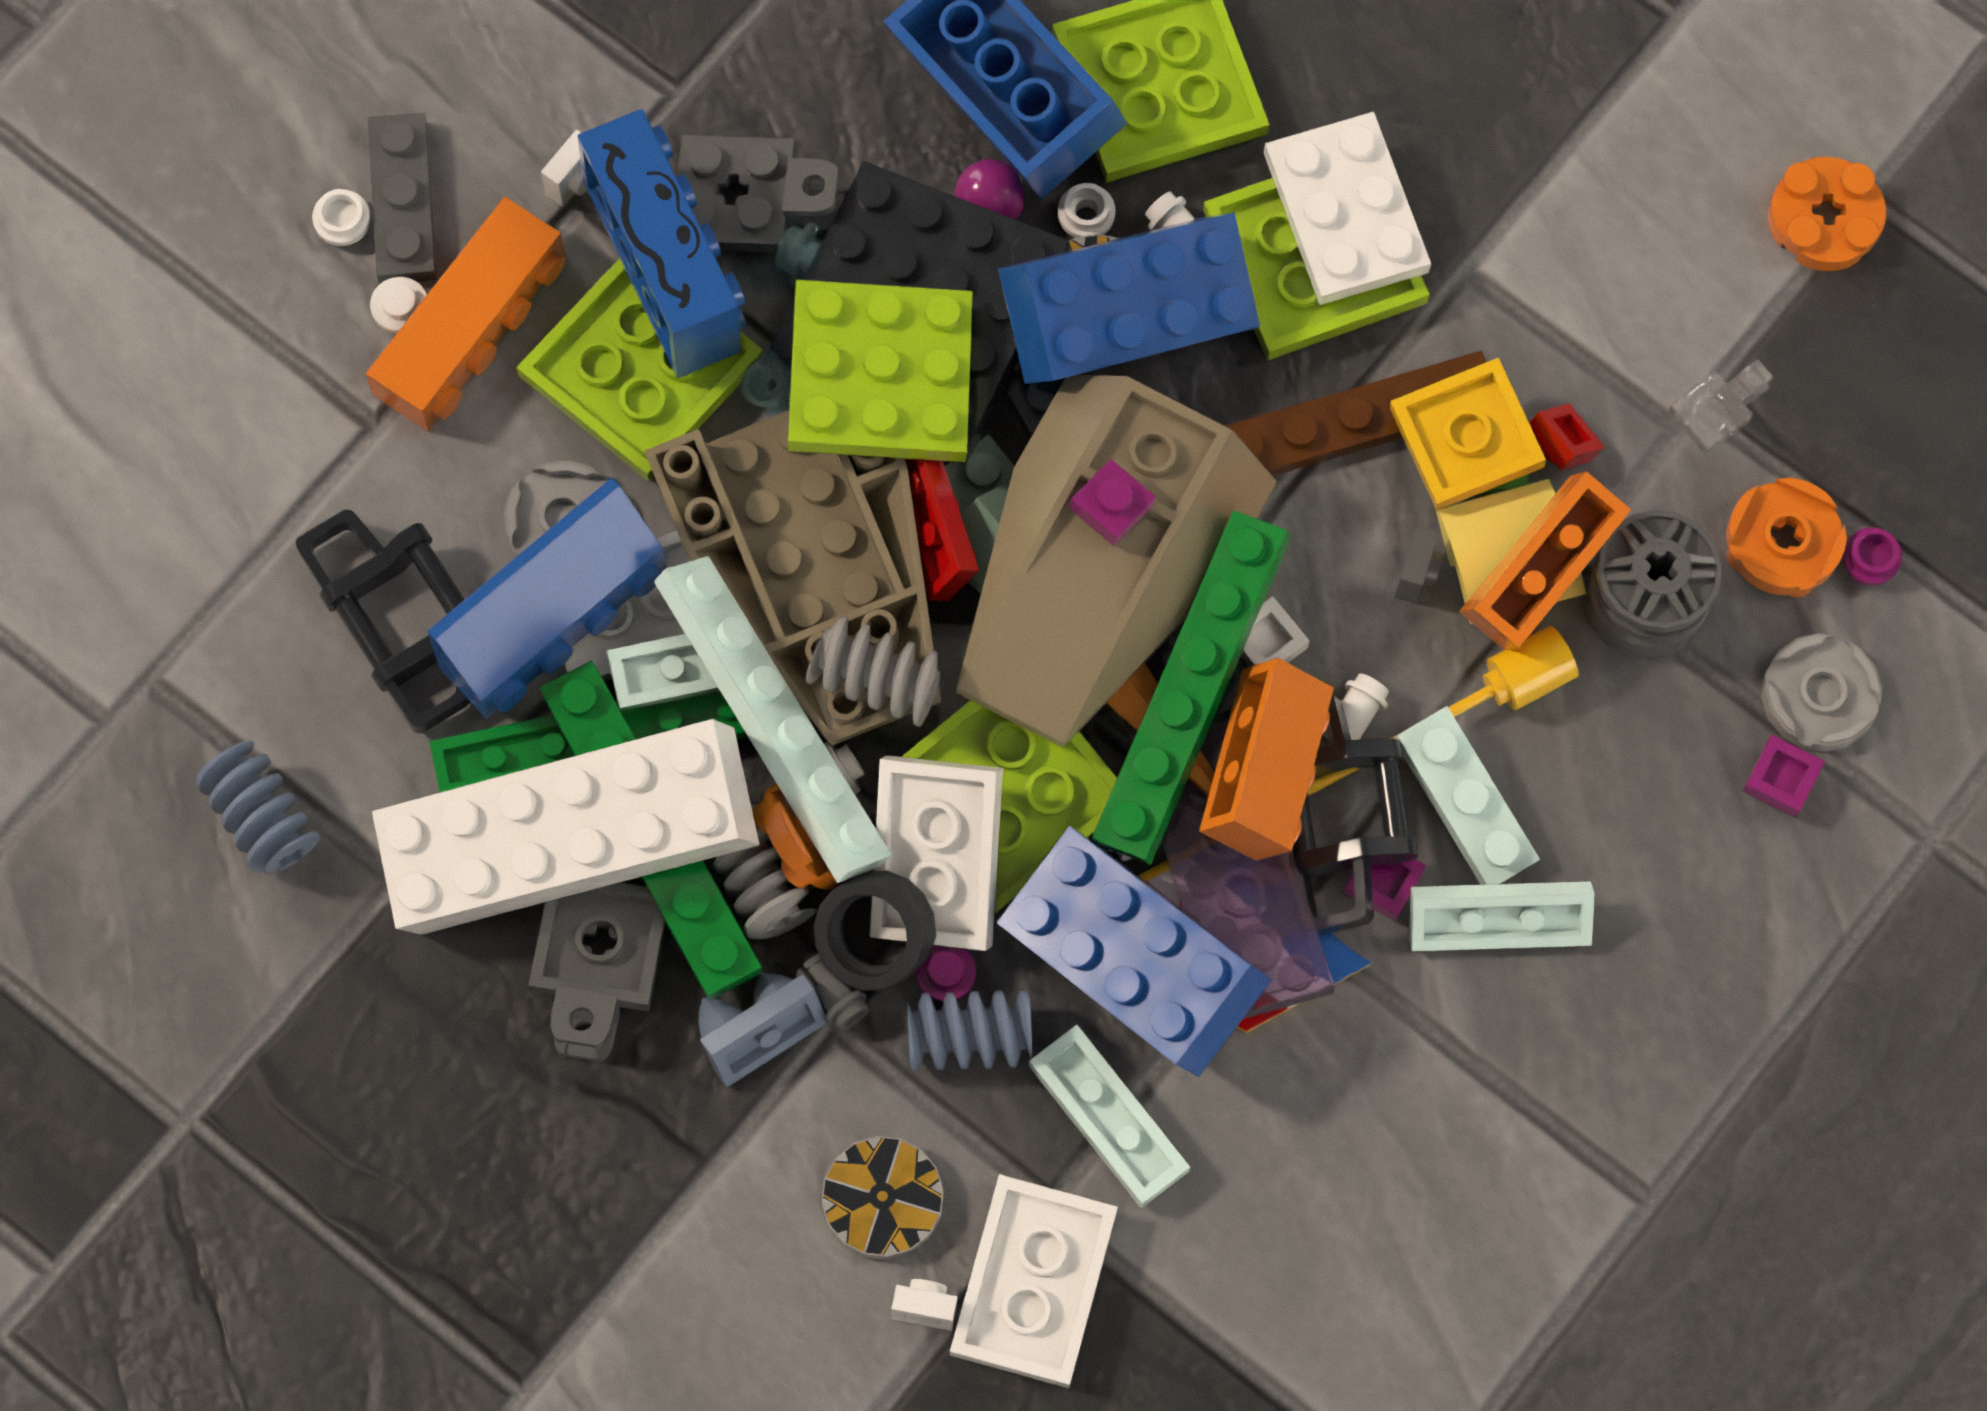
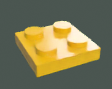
[1390,358,1546,511]

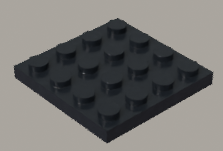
[763,161,1072,453]

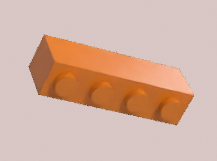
[365,196,566,432]

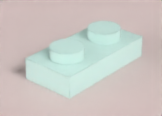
[607,634,720,711]

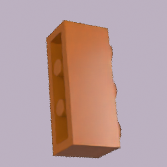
[1459,471,1632,650]
[1199,658,1334,861]

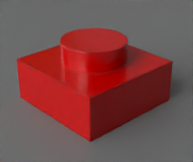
[1529,403,1605,471]

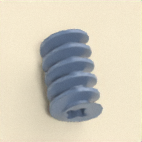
[196,740,322,874]
[907,990,1032,1071]

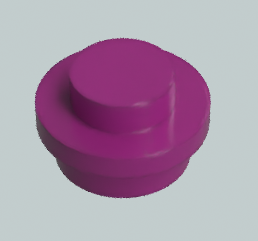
[1842,527,1902,586]
[916,945,976,1003]

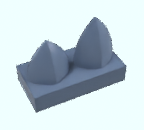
[698,973,827,1087]

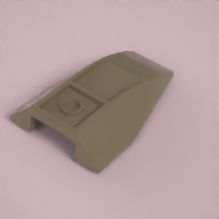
[956,375,1277,748]
[645,410,942,747]

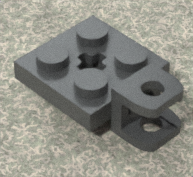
[677,135,847,254]
[528,882,666,1062]

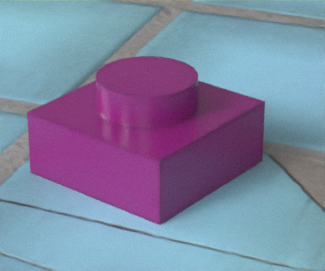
[1069,459,1156,546]
[1742,734,1825,818]
[1343,836,1427,922]

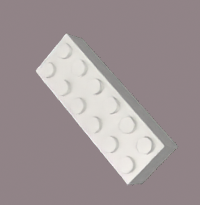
[372,719,760,935]

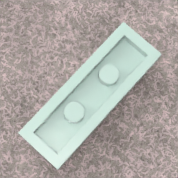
[1392,706,1540,885]
[1409,881,1595,951]
[1029,1025,1190,1208]

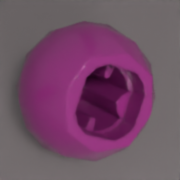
[954,159,1024,220]

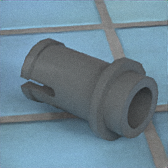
[796,954,869,1031]

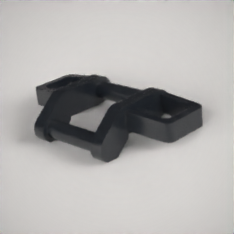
[296,509,470,733]
[1287,694,1418,936]

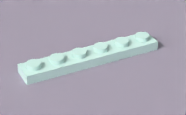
[654,556,892,883]

